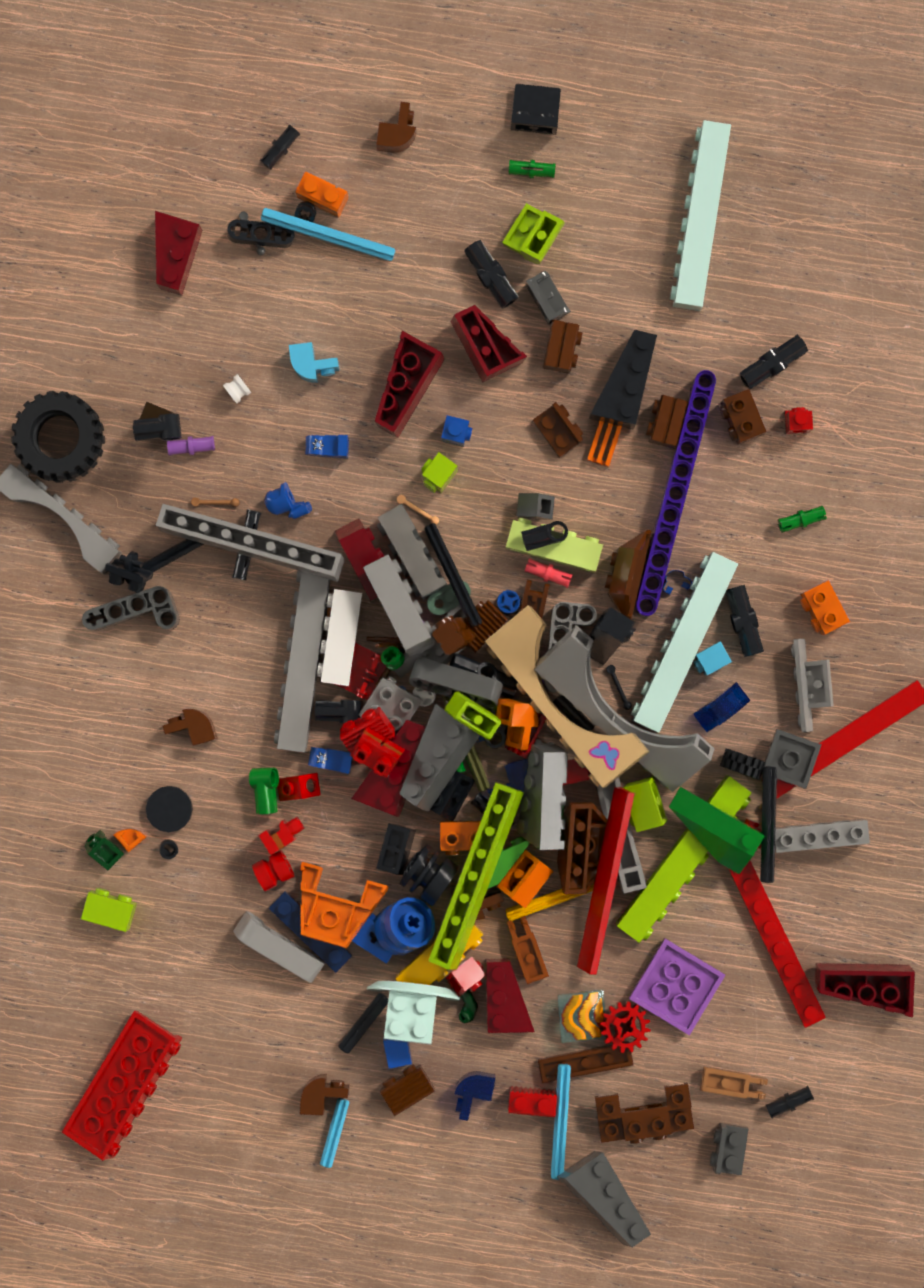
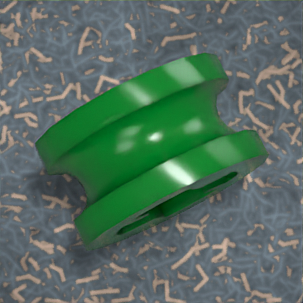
[381,646,405,670]

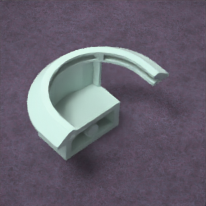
[367,981,460,1045]

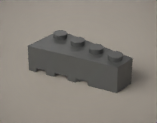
[376,504,447,600]
[400,703,480,812]
[517,744,568,850]
[557,1151,651,1248]

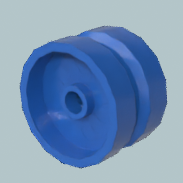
[374,897,435,955]

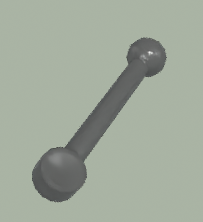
[239,211,266,255]

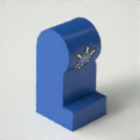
[305,435,349,459]
[308,747,353,774]

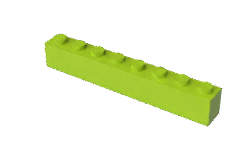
[615,775,752,943]
[428,783,524,970]

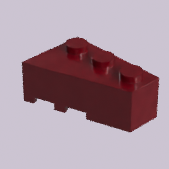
[155,211,203,296]
[486,958,535,1033]

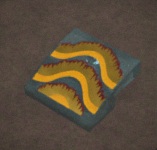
[557,990,607,1043]

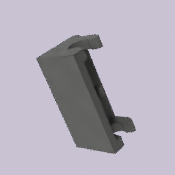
[525,271,571,325]

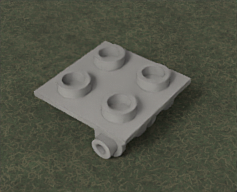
[359,677,423,736]

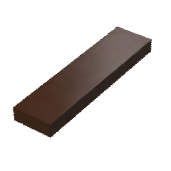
[537,1041,634,1083]

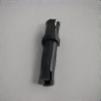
[232,510,261,581]

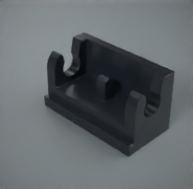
[376,823,416,875]

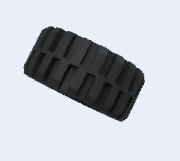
[11,391,105,483]

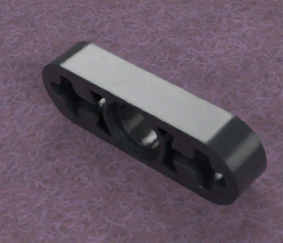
[227,219,295,248]

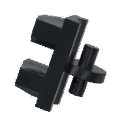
[105,551,154,593]

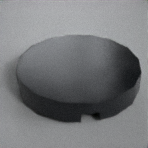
[146,786,193,833]

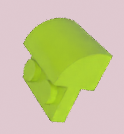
[502,203,565,264]

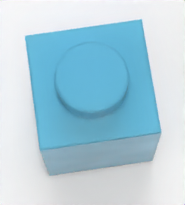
[693,641,732,676]

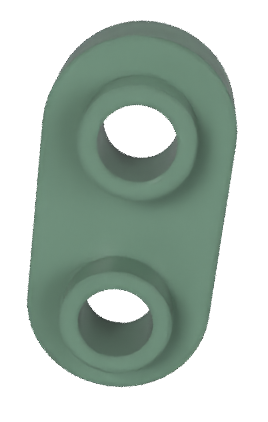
[427,581,471,615]

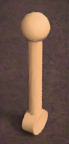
[397,495,439,525]

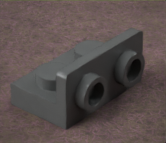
[710,1123,749,1175]

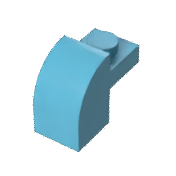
[289,342,340,383]

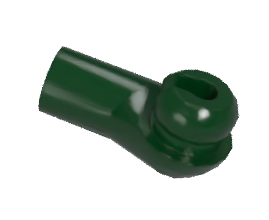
[458,990,478,1024]

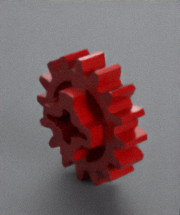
[599,1001,651,1053]

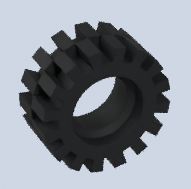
[720,748,766,780]

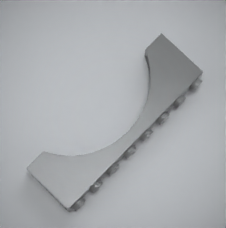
[535,625,715,792]

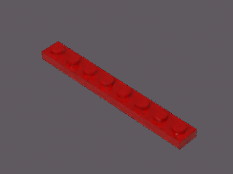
[728,860,826,1028]

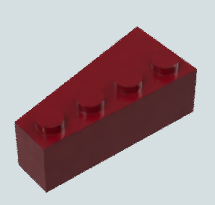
[815,963,915,1018]

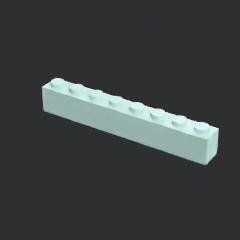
[670,120,731,311]
[630,552,738,733]

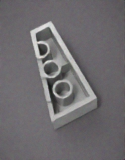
[363,555,434,658]

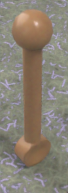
[191,497,240,507]

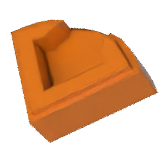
[114,829,147,852]

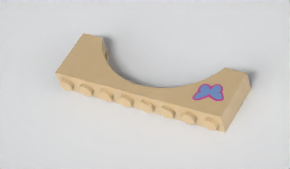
[485,605,649,788]

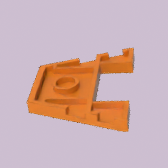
[301,862,389,949]

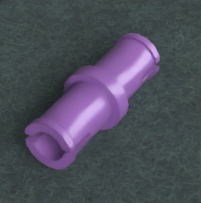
[167,436,215,455]

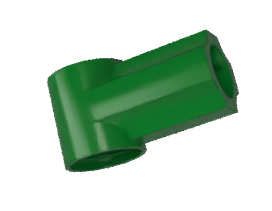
[249,767,279,815]

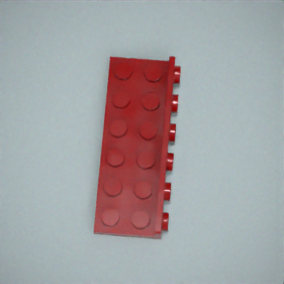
[62,1011,182,1161]

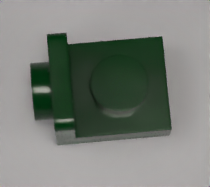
[84,830,124,871]

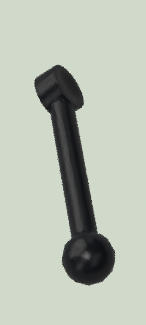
[606,665,632,710]

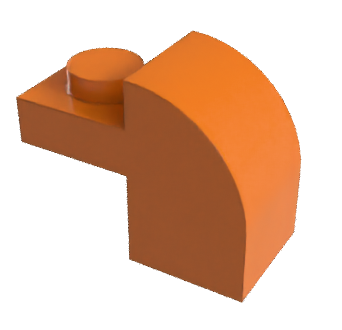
[496,699,538,750]

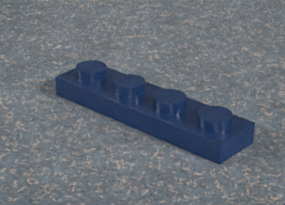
[269,891,352,973]

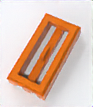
[587,421,622,467]

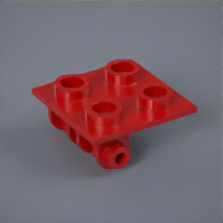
[335,643,386,700]

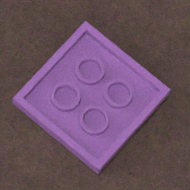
[629,938,725,1036]

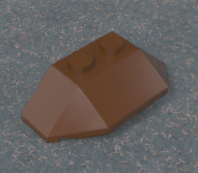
[605,530,652,620]
[557,802,608,894]

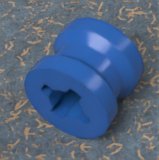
[497,590,520,614]

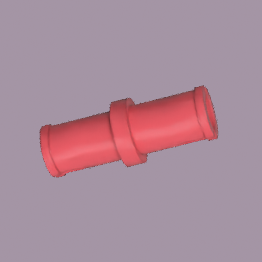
[524,558,573,588]

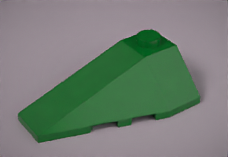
[669,786,764,874]

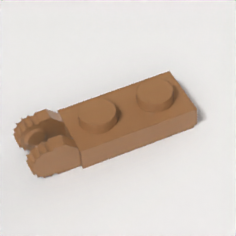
[700,1066,768,1099]

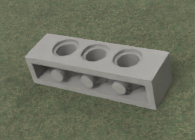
[775,819,870,853]

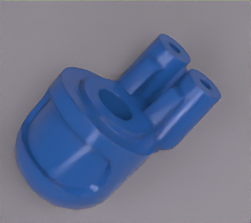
[264,482,312,519]

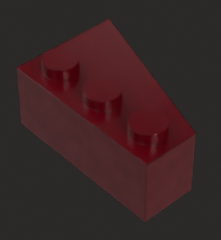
[451,305,527,383]
[335,519,384,601]

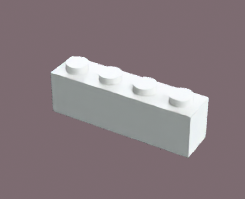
[317,589,362,686]

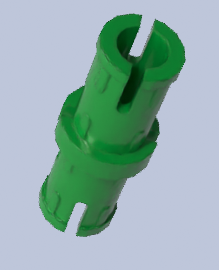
[508,159,556,179]
[777,506,827,533]

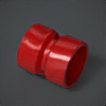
[252,850,295,892]

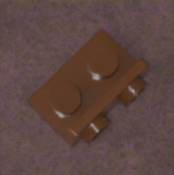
[532,402,583,458]

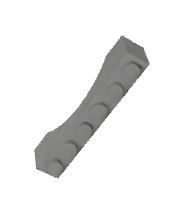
[0,463,122,574]
[595,777,647,893]

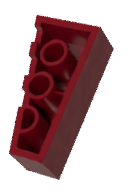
[374,330,445,438]
[351,720,426,817]

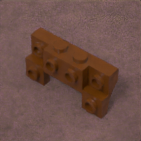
[594,1082,694,1144]

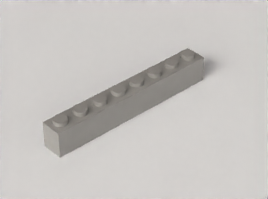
[156,504,345,582]
[274,571,330,753]

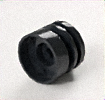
[399,844,460,907]

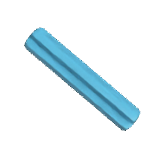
[320,1098,349,1168]

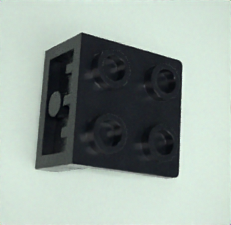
[511,84,561,135]
[430,771,475,821]

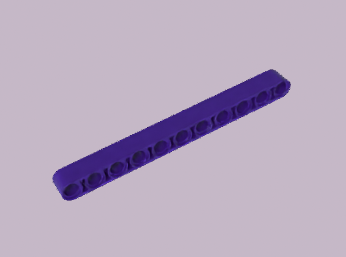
[635,370,716,617]

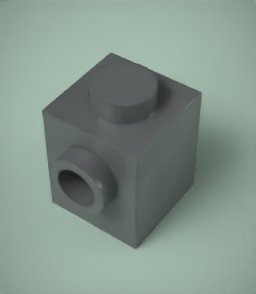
[516,493,555,520]

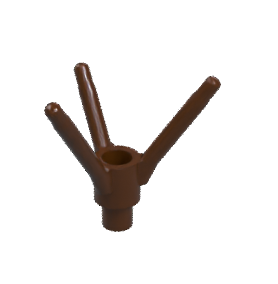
[366,636,405,687]

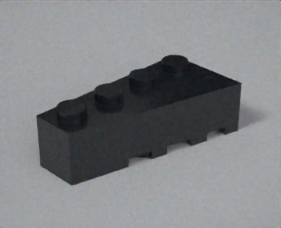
[589,330,657,429]
[589,607,636,665]

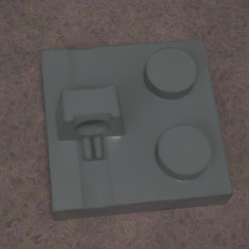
[762,729,821,789]

